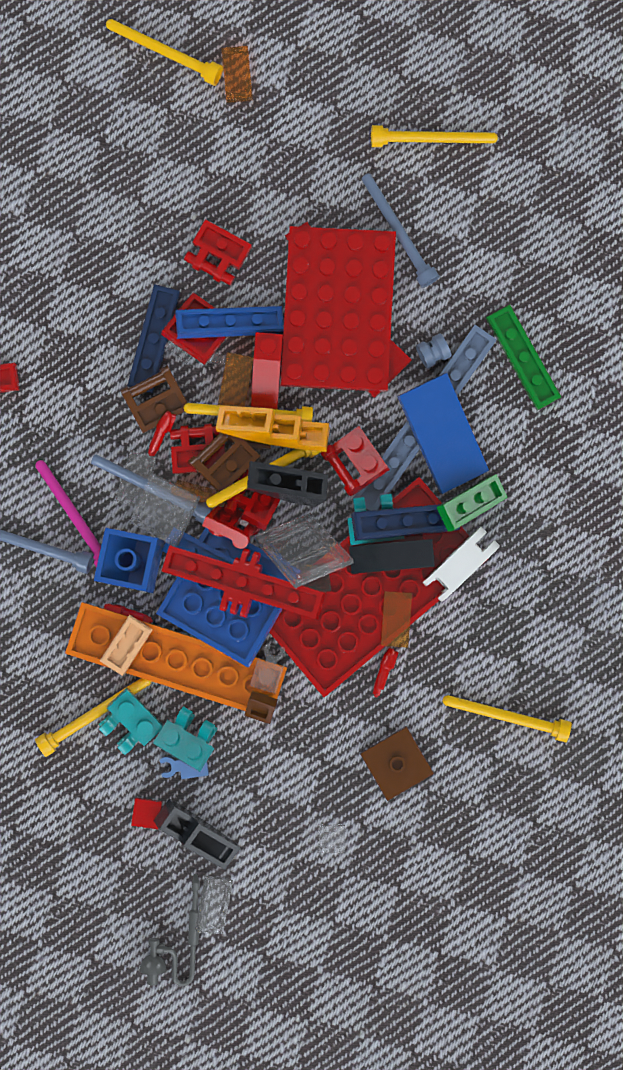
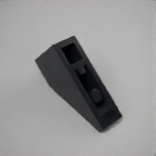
[247,461,329,507]

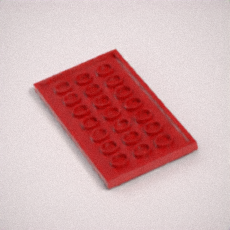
[269,477,489,698]

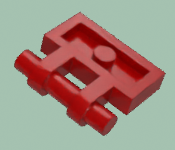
[184,219,252,286]
[170,423,225,474]
[224,469,280,531]

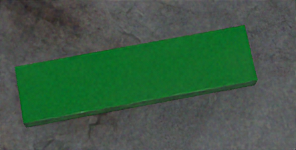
[486,305,561,411]

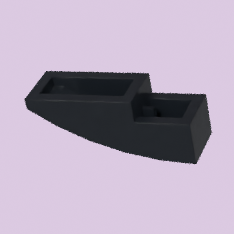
[349,539,435,574]
[153,798,240,870]

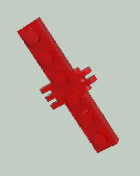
[161,545,326,620]

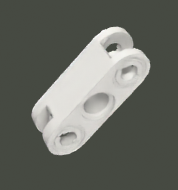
[422,526,500,602]

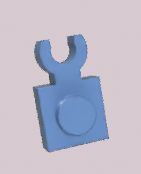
[160,756,209,779]

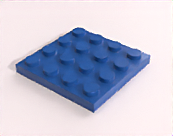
[156,528,303,667]

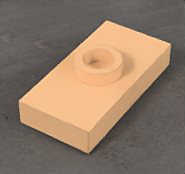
[100,615,153,676]

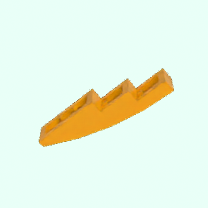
[216,405,330,452]

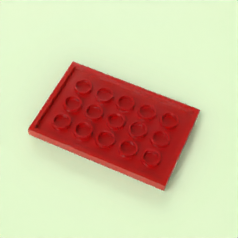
[281,226,396,392]

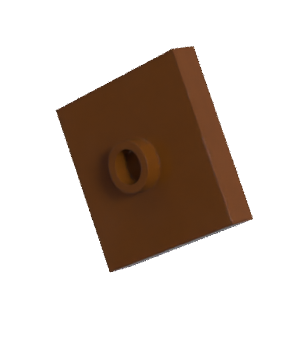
[360,726,434,801]

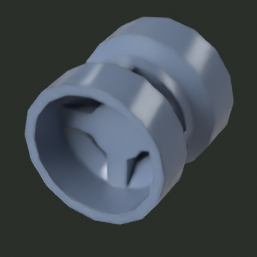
[416,333,452,369]

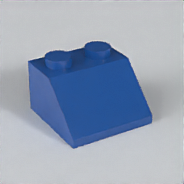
[94,528,165,593]

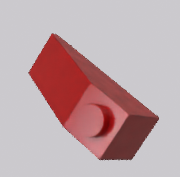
[251,332,283,410]

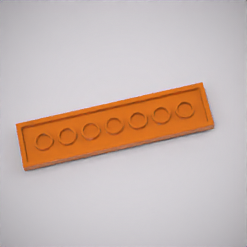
[65,602,287,711]

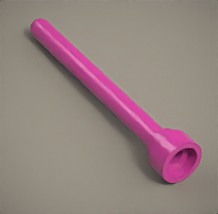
[35,460,101,568]

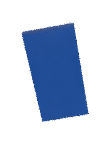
[397,373,489,494]

